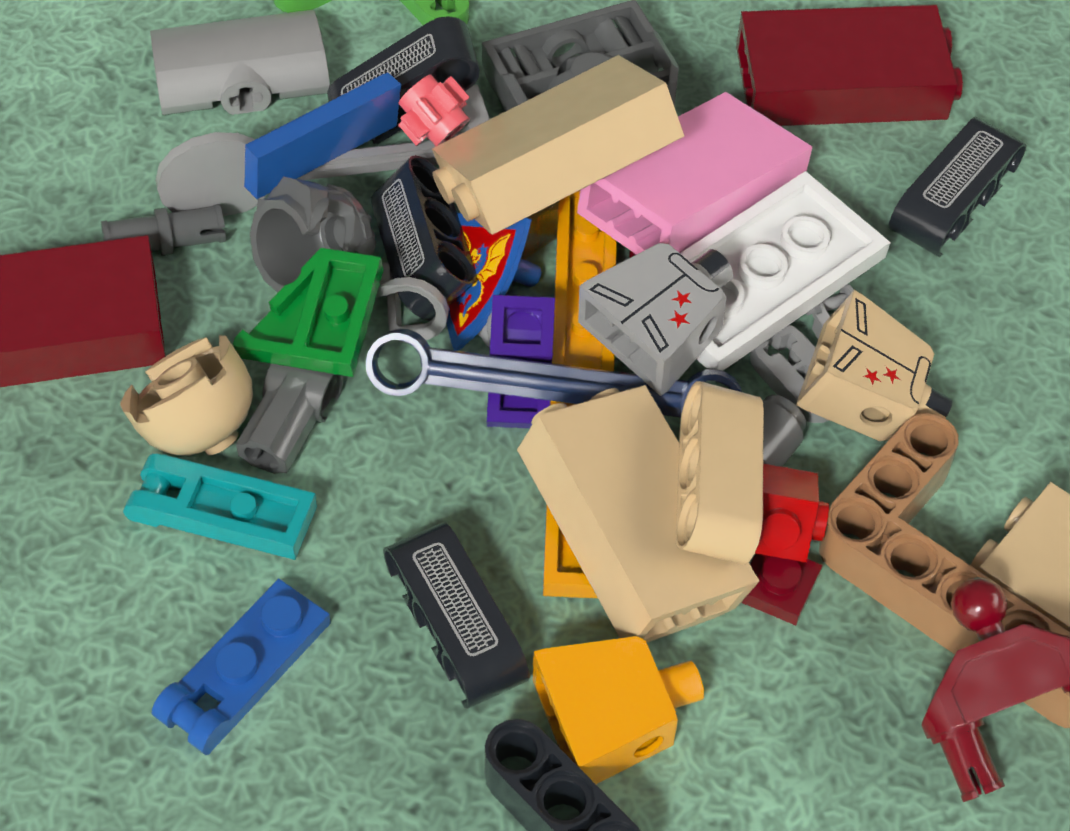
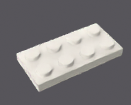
[680,171,890,371]

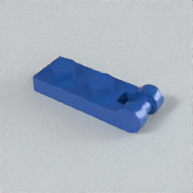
[152,578,331,755]

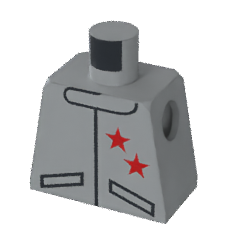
[578,243,733,396]

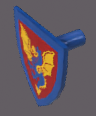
[446,213,541,351]

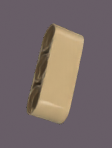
[676,381,764,565]

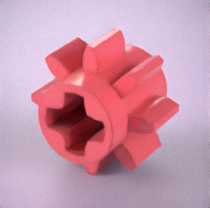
[398,74,470,146]

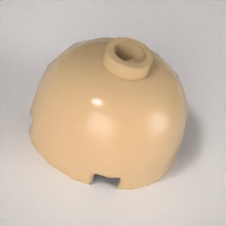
[120,335,253,455]

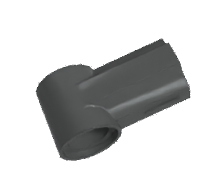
[236,364,343,474]

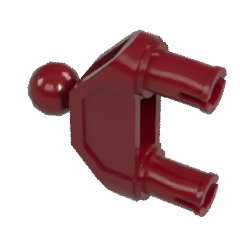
[921,577,1070,802]

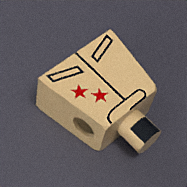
[796,290,953,441]

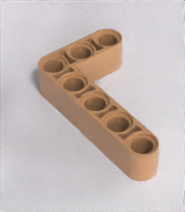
[819,413,1070,728]

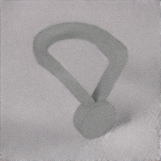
[376,261,449,343]

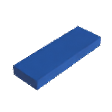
[244,73,401,200]

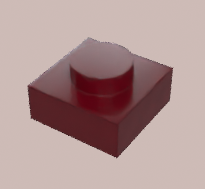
[741,553,823,626]

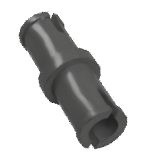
[101,204,226,256]

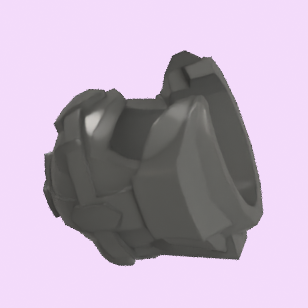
[250,176,377,293]

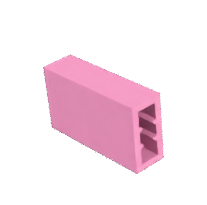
[577,92,812,255]

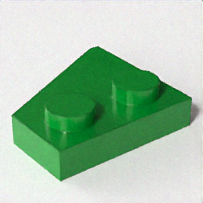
[233,248,384,377]

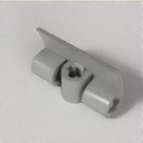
[150,10,330,115]

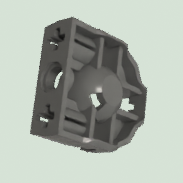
[482,0,679,112]

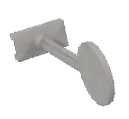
[155,85,490,216]

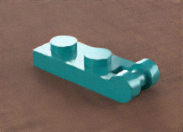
[123,453,317,560]

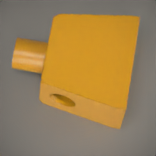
[532,636,704,784]

